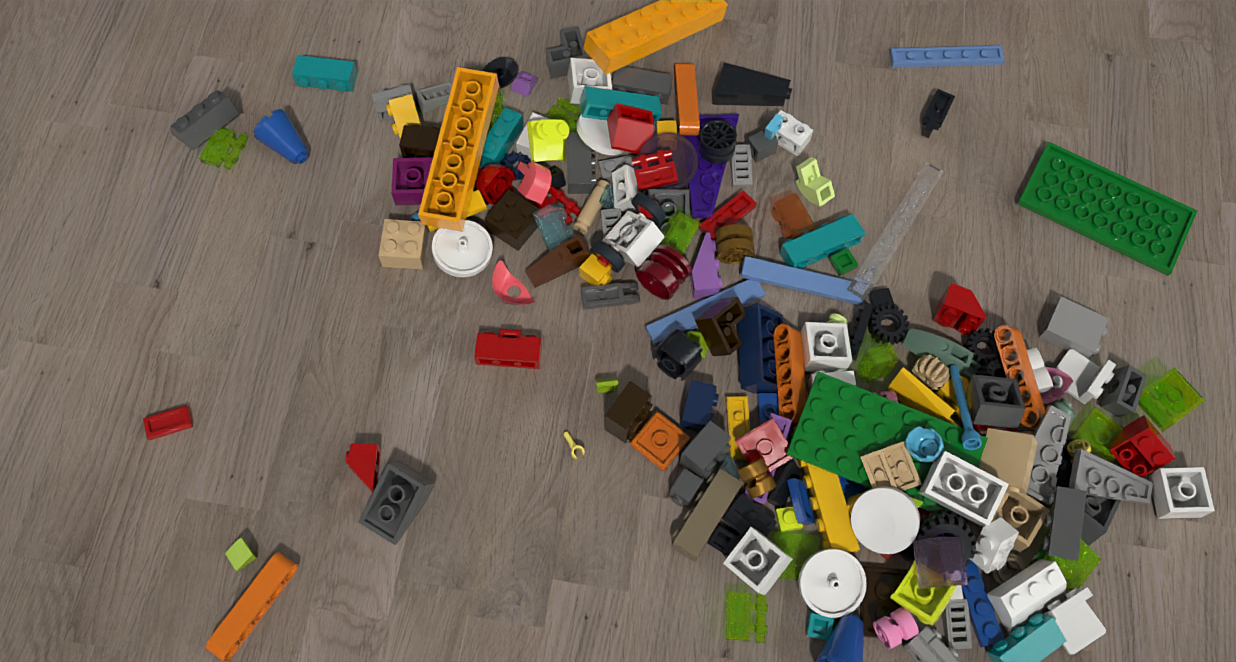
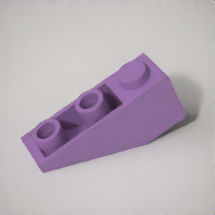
[690,232,722,299]

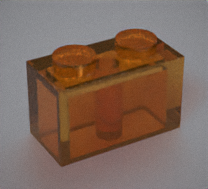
[772,193,815,239]

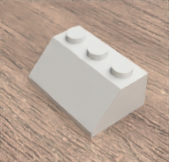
[987,559,1067,635]

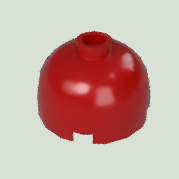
[475,164,515,205]

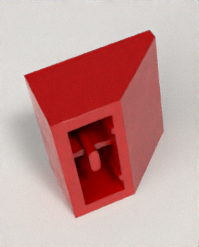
[607,103,655,155]
[932,283,986,335]
[1109,415,1176,477]

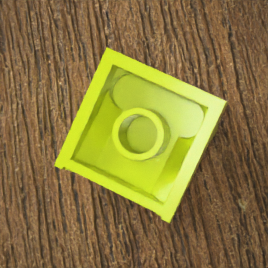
[527,120,569,162]
[890,559,957,626]

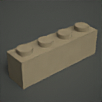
[671,468,743,562]

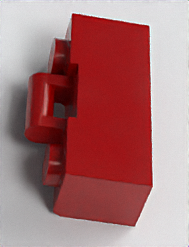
[474,328,542,369]

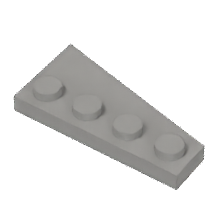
[1027,405,1071,506]
[1069,449,1153,504]

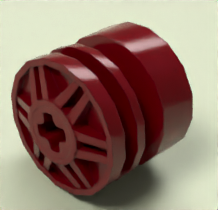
[636,245,692,300]

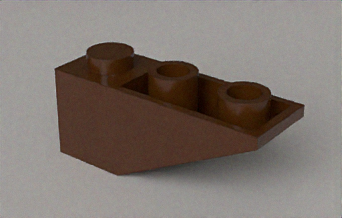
[525,235,589,288]

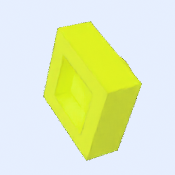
[775,506,803,533]

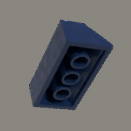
[737,303,783,394]

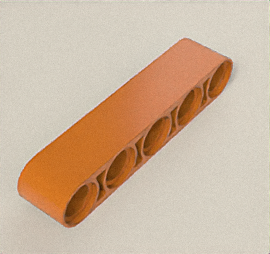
[674,63,700,136]
[774,324,807,427]
[994,325,1045,428]
[205,552,298,662]

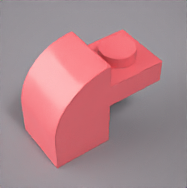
[517,161,552,204]

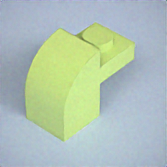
[796,157,835,207]

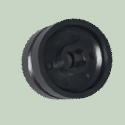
[699,120,737,164]

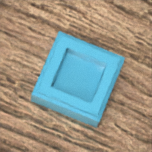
[764,113,783,140]

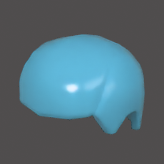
[905,426,944,462]

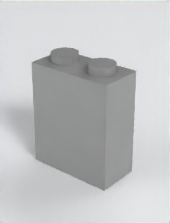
[1039,296,1109,359]

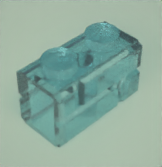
[533,203,574,252]

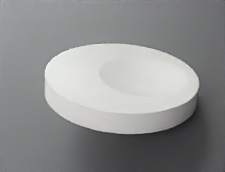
[576,114,624,155]
[432,220,493,277]
[851,486,920,554]
[798,548,866,618]

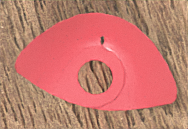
[492,260,537,305]

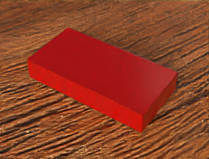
[143,405,193,441]

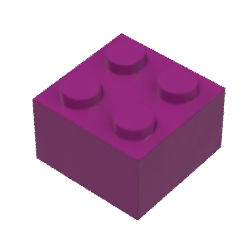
[391,157,433,205]

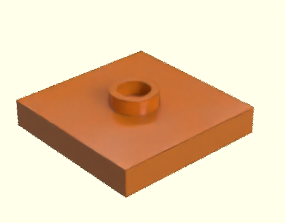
[630,411,691,472]

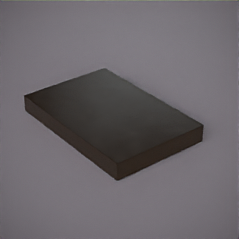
[860,566,909,641]

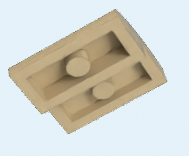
[861,441,922,491]

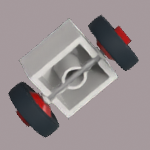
[590,192,666,273]

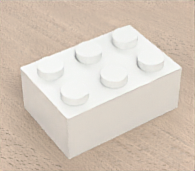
[918,451,1009,526]

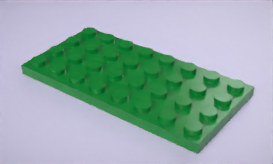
[1017,142,1197,276]
[786,371,988,516]

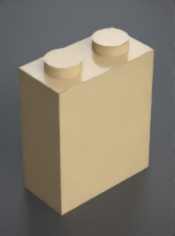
[979,428,1038,495]

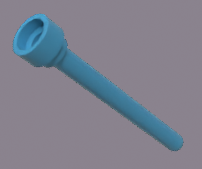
[949,365,982,450]

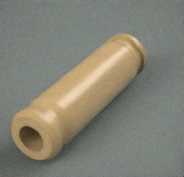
[573,180,612,234]

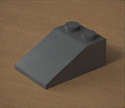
[649,189,689,251]
[359,461,436,545]
[1081,495,1121,546]

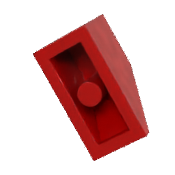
[345,443,381,493]

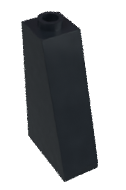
[712,62,792,106]

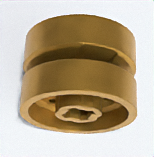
[715,224,755,264]

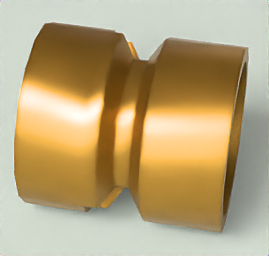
[737,458,777,499]

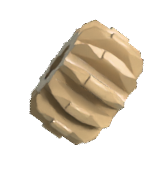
[912,355,951,390]

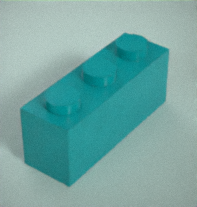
[292,55,358,92]
[480,107,524,167]
[987,613,1067,662]

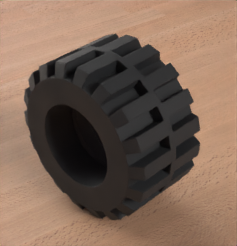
[913,509,976,574]

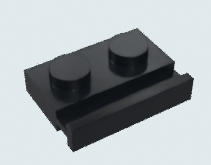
[722,493,777,536]

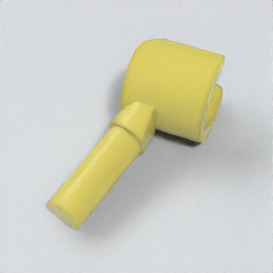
[563,431,585,460]

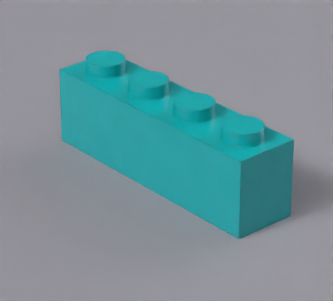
[580,86,662,127]
[780,214,865,269]

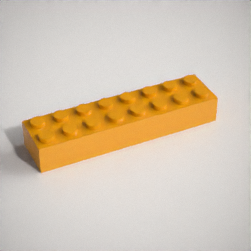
[583,0,728,75]
[418,67,499,232]

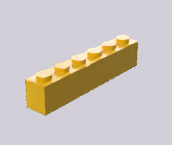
[791,426,860,554]

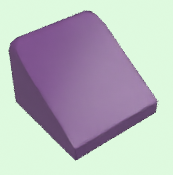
[511,71,538,96]

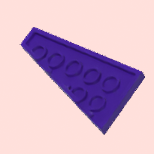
[683,114,739,219]

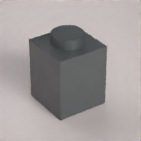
[746,129,778,162]
[669,468,703,508]

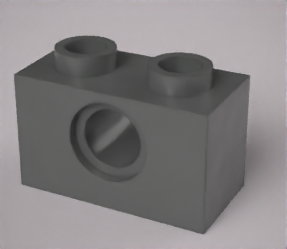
[1100,365,1147,417]

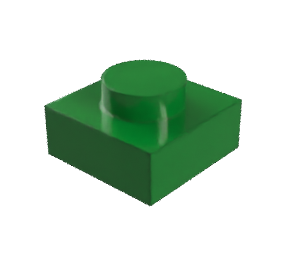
[829,248,859,276]

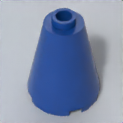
[253,109,309,164]
[816,614,864,662]

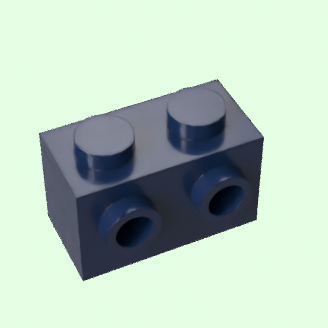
[681,380,719,432]

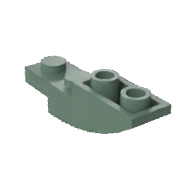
[901,328,981,382]

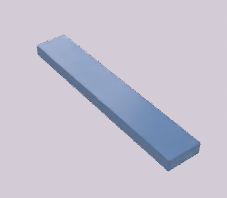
[889,45,1005,68]
[741,256,865,306]
[646,279,765,346]

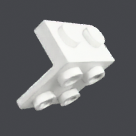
[1052,349,1116,405]
[1044,587,1106,655]

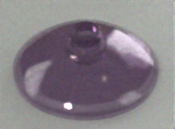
[638,133,698,190]

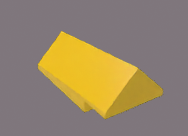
[887,367,960,427]

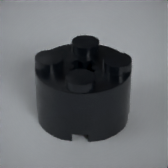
[652,329,703,381]

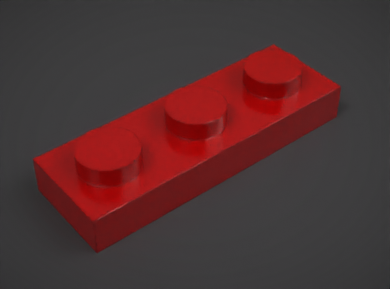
[699,191,757,240]

